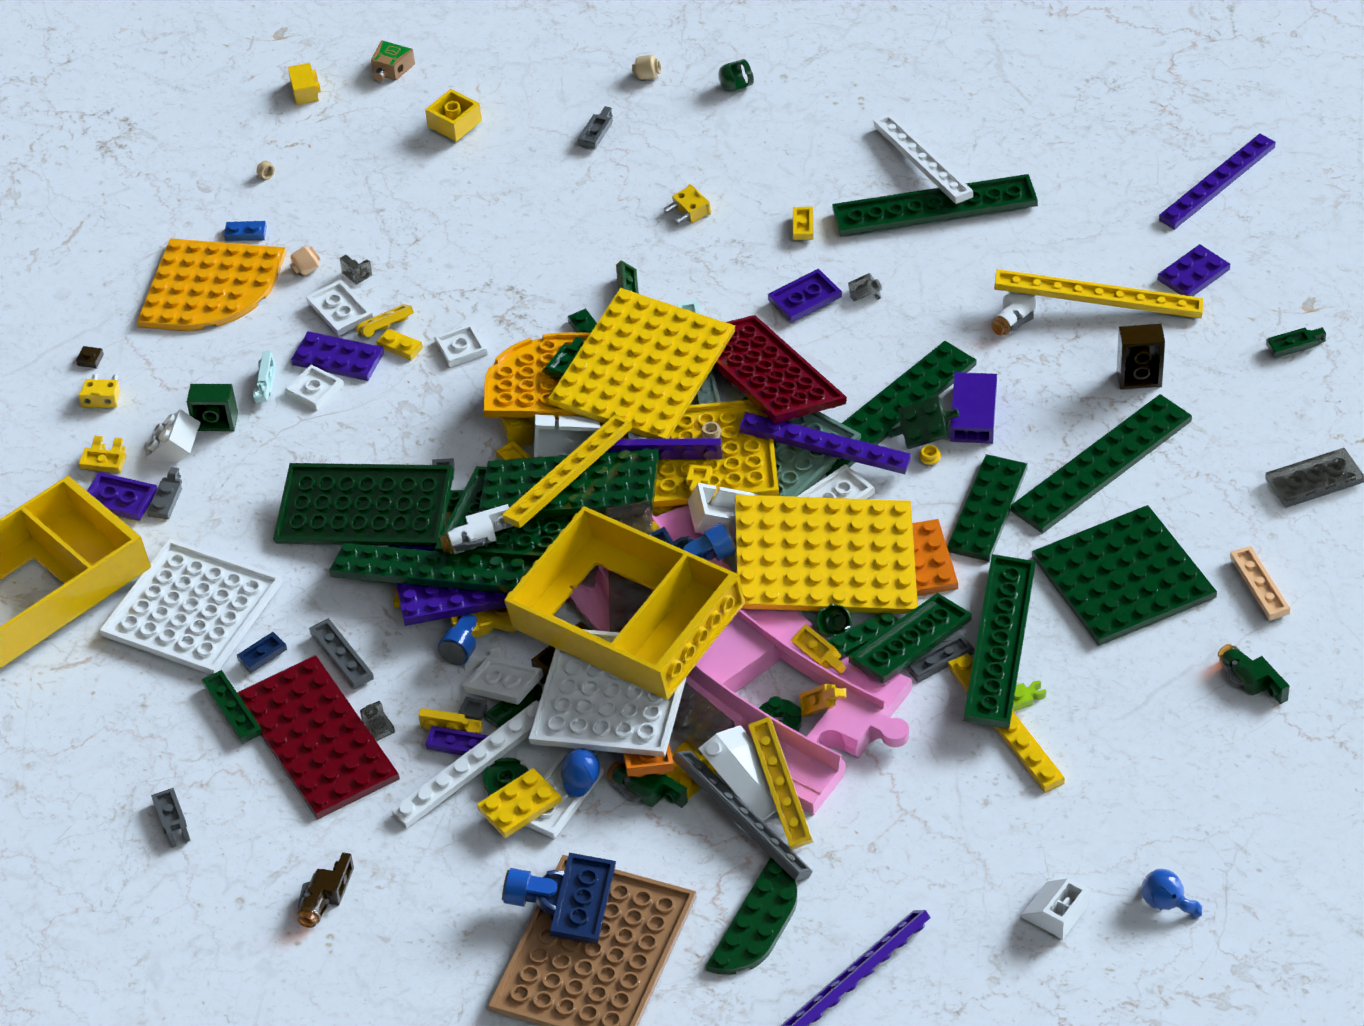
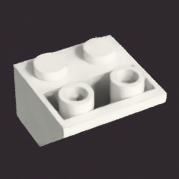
[146,409,200,462]
[1021,878,1089,939]

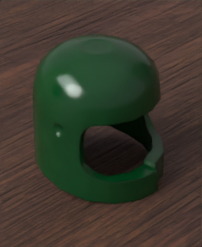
[718,59,754,91]

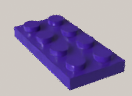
[291,331,384,381]

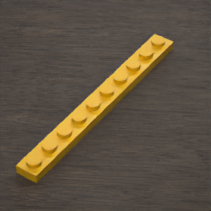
[994,269,1203,319]

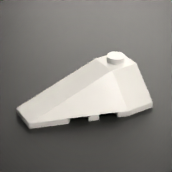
[698,725,777,822]

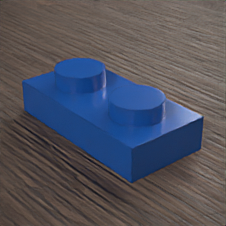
[224,221,267,241]

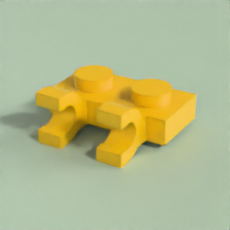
[79,435,127,474]

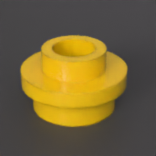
[919,445,941,465]

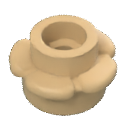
[256,160,275,179]
[701,422,722,438]

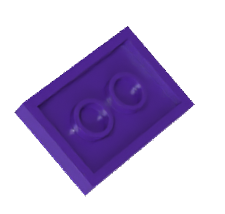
[1157,244,1231,297]
[768,269,842,323]
[87,472,157,521]

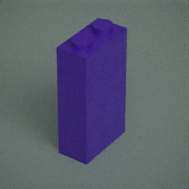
[950,372,997,444]

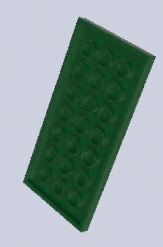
[478,449,659,518]
[273,463,455,547]

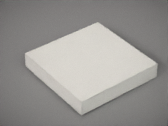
[434,324,488,368]
[284,365,344,410]

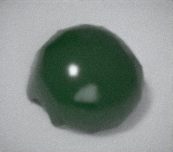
[815,604,853,638]

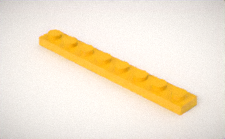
[502,415,632,528]
[948,653,1065,793]

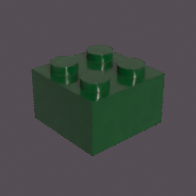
[186,384,238,431]

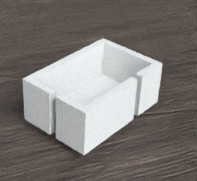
[533,415,600,458]
[688,483,758,539]

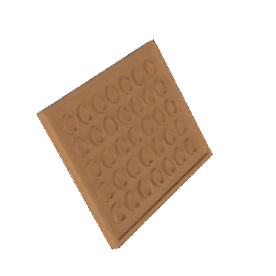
[488,855,697,1026]

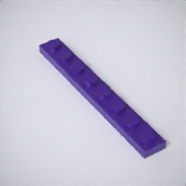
[1159,133,1276,230]
[739,412,911,475]
[781,910,931,1026]

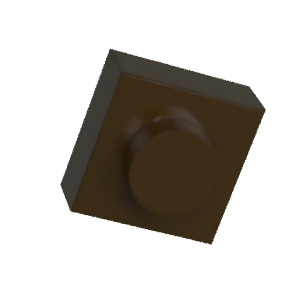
[76,346,104,369]

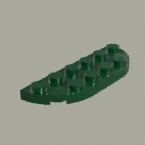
[706,858,798,975]

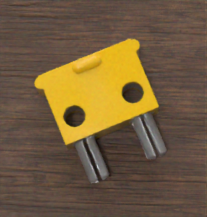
[664,184,711,224]
[78,374,120,408]

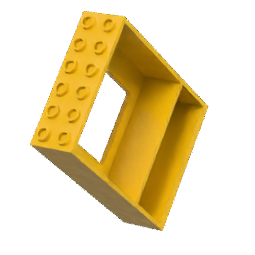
[0,475,151,668]
[504,506,745,700]

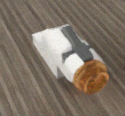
[991,292,1036,336]
[439,504,513,554]

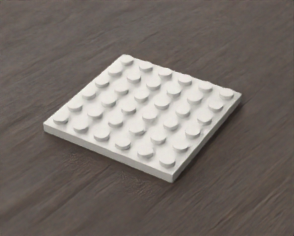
[100,539,283,675]
[529,629,686,757]

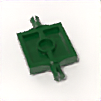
[888,396,960,449]

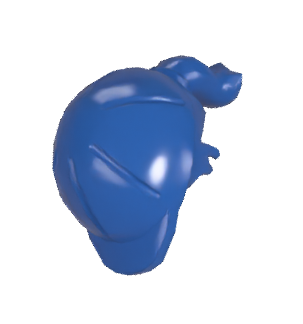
[561,748,600,797]
[1141,869,1202,919]

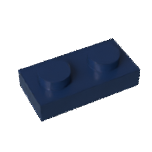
[237,632,287,673]

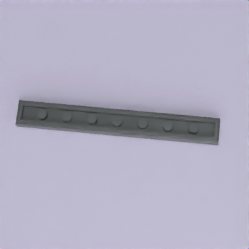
[672,750,813,881]

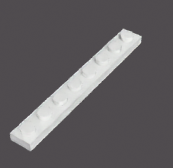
[873,114,973,204]
[391,700,539,828]

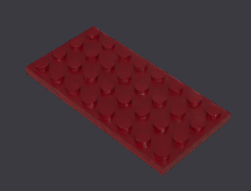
[714,315,847,423]
[237,655,400,820]

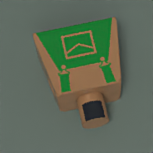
[371,40,415,82]

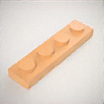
[1230,546,1290,621]

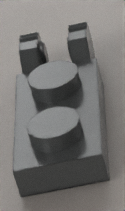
[151,788,191,847]

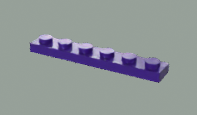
[606,438,722,460]

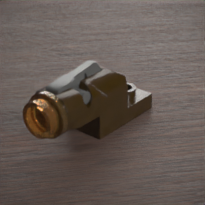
[297,852,354,928]

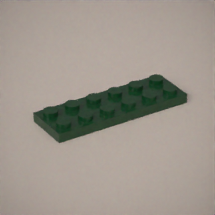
[947,454,1028,562]
[848,593,972,684]

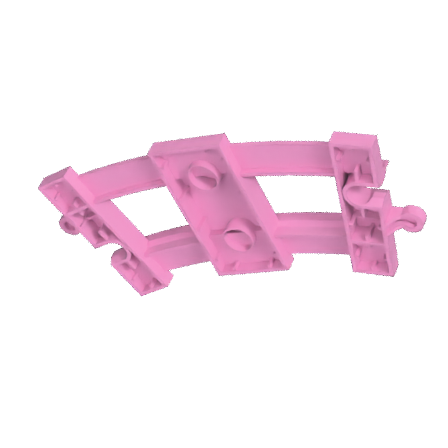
[564,505,912,815]

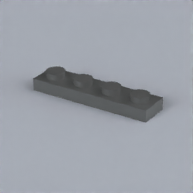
[309,618,374,689]

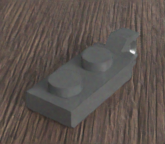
[577,106,613,149]
[147,467,182,519]

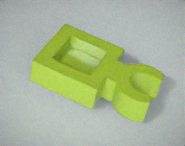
[1012,680,1046,712]

